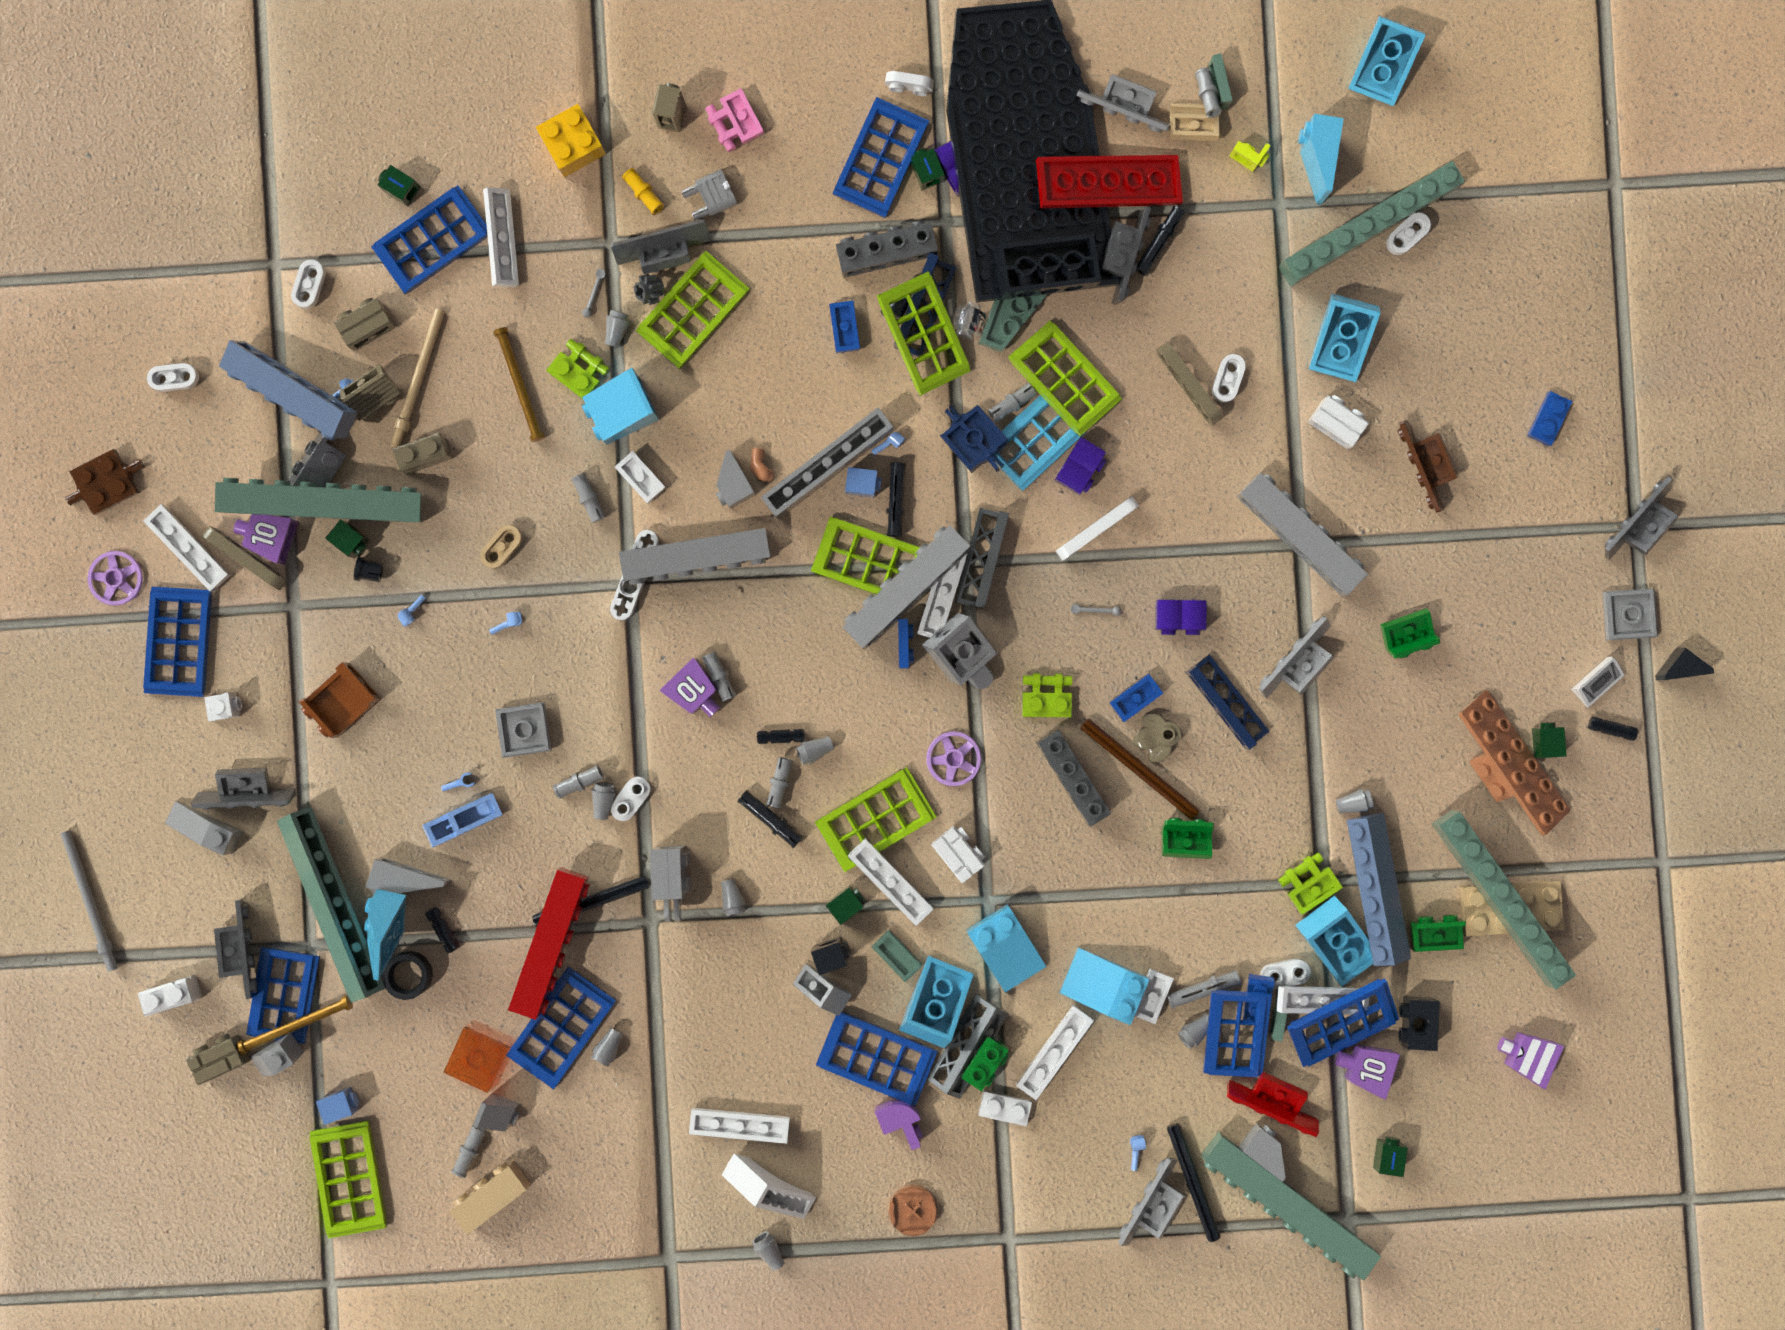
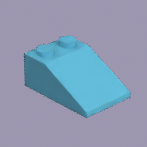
[1348,15,1426,106]
[1298,114,1344,204]
[1309,293,1381,382]
[364,889,406,981]
[1295,896,1373,987]
[966,904,1046,992]
[1059,947,1149,1025]
[899,956,974,1048]

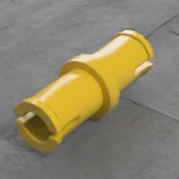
[622,168,664,215]

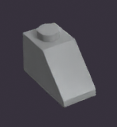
[716,450,756,509]
[793,963,852,1016]
[249,1032,304,1076]
[473,1093,520,1132]
[1239,1123,1286,1182]

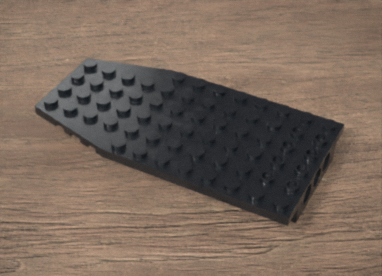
[946,0,1120,303]

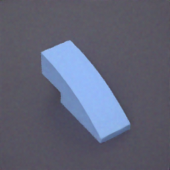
[422,793,503,848]

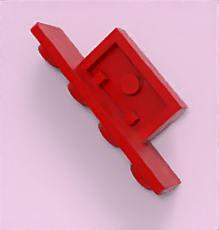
[1227,1072,1319,1137]

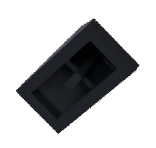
[1655,648,1714,681]

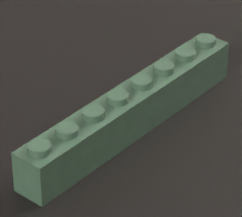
[1279,161,1465,287]
[215,478,423,523]
[277,807,386,1003]
[1432,810,1576,990]
[1201,1132,1381,1281]

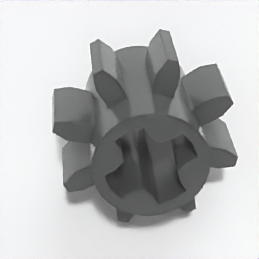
[634,274,664,305]

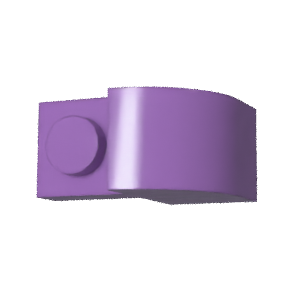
[875,1099,923,1150]

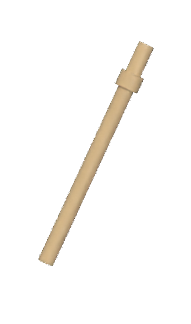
[390,309,445,448]

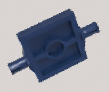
[940,404,1009,473]

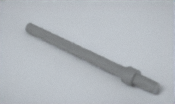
[60,830,118,972]

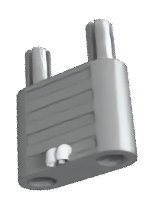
[681,169,737,220]

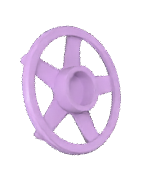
[88,551,143,606]
[926,731,981,786]

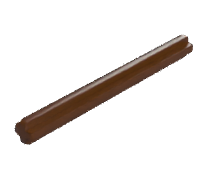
[1081,719,1200,820]

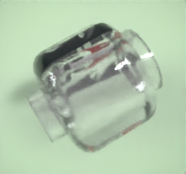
[952,302,986,340]

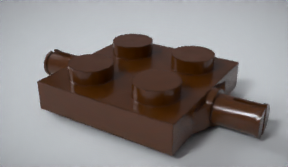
[65,449,145,515]

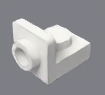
[204,692,242,721]

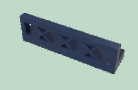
[894,253,956,357]
[1185,654,1270,750]

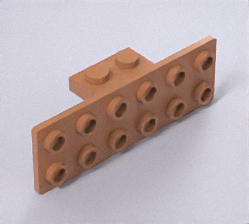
[1459,690,1570,836]

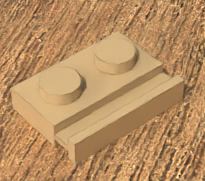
[1169,103,1219,141]

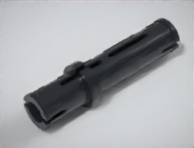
[1136,206,1186,276]
[886,462,906,537]
[737,790,803,848]

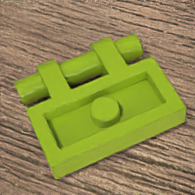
[546,338,610,399]
[1022,673,1072,717]
[1277,853,1343,915]

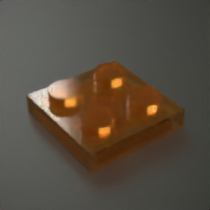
[443,1026,510,1093]

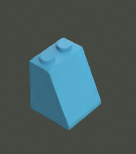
[582,368,659,445]

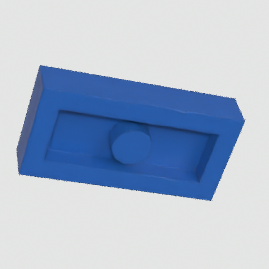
[829,301,860,354]
[1527,391,1573,446]
[898,619,914,669]
[1109,674,1164,722]
[1242,974,1275,1021]

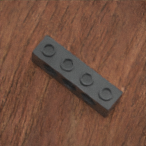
[1036,730,1111,827]

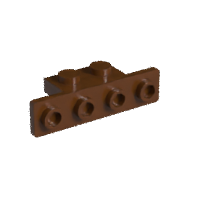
[1398,420,1459,513]

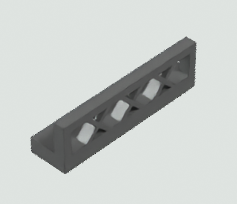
[955,508,1009,609]
[927,994,1009,1099]

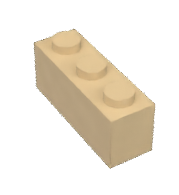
[449,1161,531,1235]

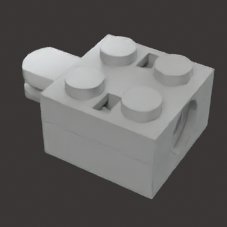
[922,613,997,689]
[650,845,691,922]

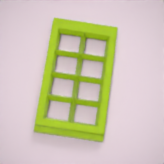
[635,251,750,369]
[876,271,971,395]
[1008,321,1122,436]
[811,516,920,607]
[815,767,937,873]
[310,1120,387,1239]

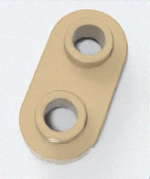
[480,525,523,569]

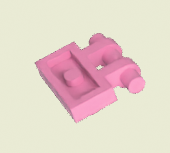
[705,88,764,152]

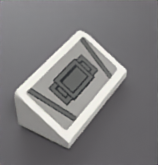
[1571,657,1624,708]

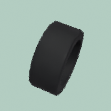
[382,951,433,1000]

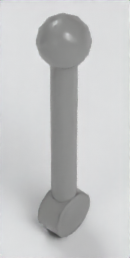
[582,269,606,318]
[1070,604,1122,616]

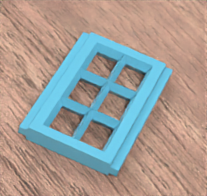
[995,395,1087,491]

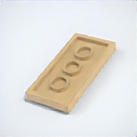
[1460,880,1564,937]

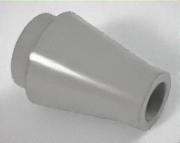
[605,310,630,348]
[796,736,834,765]
[592,782,616,820]
[1335,789,1374,814]
[721,879,746,917]
[1177,1014,1209,1049]
[591,1028,623,1067]
[752,1231,784,1271]

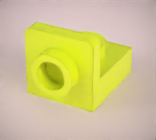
[1229,141,1271,172]

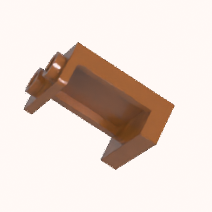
[299,662,381,738]

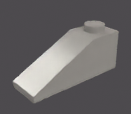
[165,801,243,855]
[366,857,450,894]

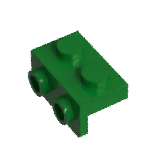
[1380,608,1441,659]
[1161,818,1214,859]
[1410,915,1466,952]
[962,1037,1009,1092]

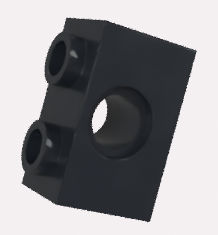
[811,936,851,976]
[1398,996,1440,1051]

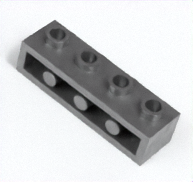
[836,221,938,278]

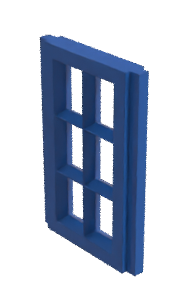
[246,947,320,1044]
[1203,990,1271,1077]

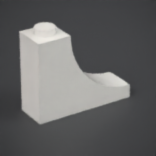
[722,1154,816,1219]

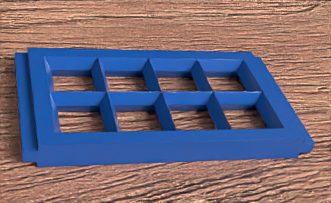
[832,97,929,218]
[371,185,488,294]
[143,586,212,697]
[506,967,616,1089]
[1287,978,1400,1067]
[816,1011,938,1106]

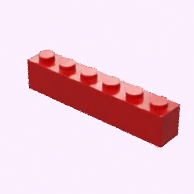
[508,867,590,1020]

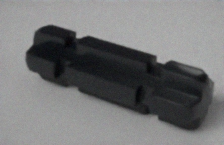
[1588,717,1638,741]
[757,729,805,744]
[425,907,460,953]

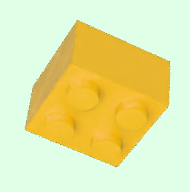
[536,104,606,178]

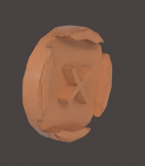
[889,1185,938,1236]

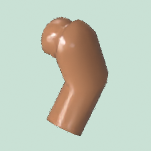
[750,448,774,482]

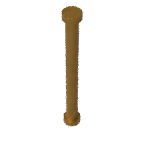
[493,327,545,442]
[237,995,353,1055]

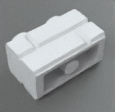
[1308,395,1369,449]
[931,826,985,883]
[138,975,202,1017]

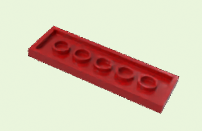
[1036,155,1183,208]

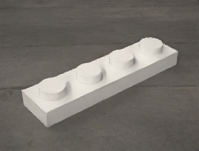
[483,187,519,287]
[143,504,231,592]
[917,553,968,638]
[848,838,933,926]
[1277,986,1369,1014]
[1016,1005,1094,1100]
[689,1108,790,1144]

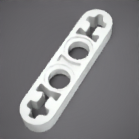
[1056,496,1139,561]
[610,530,659,621]

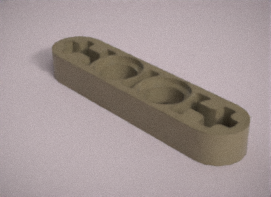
[1156,342,1223,426]
[202,525,287,590]

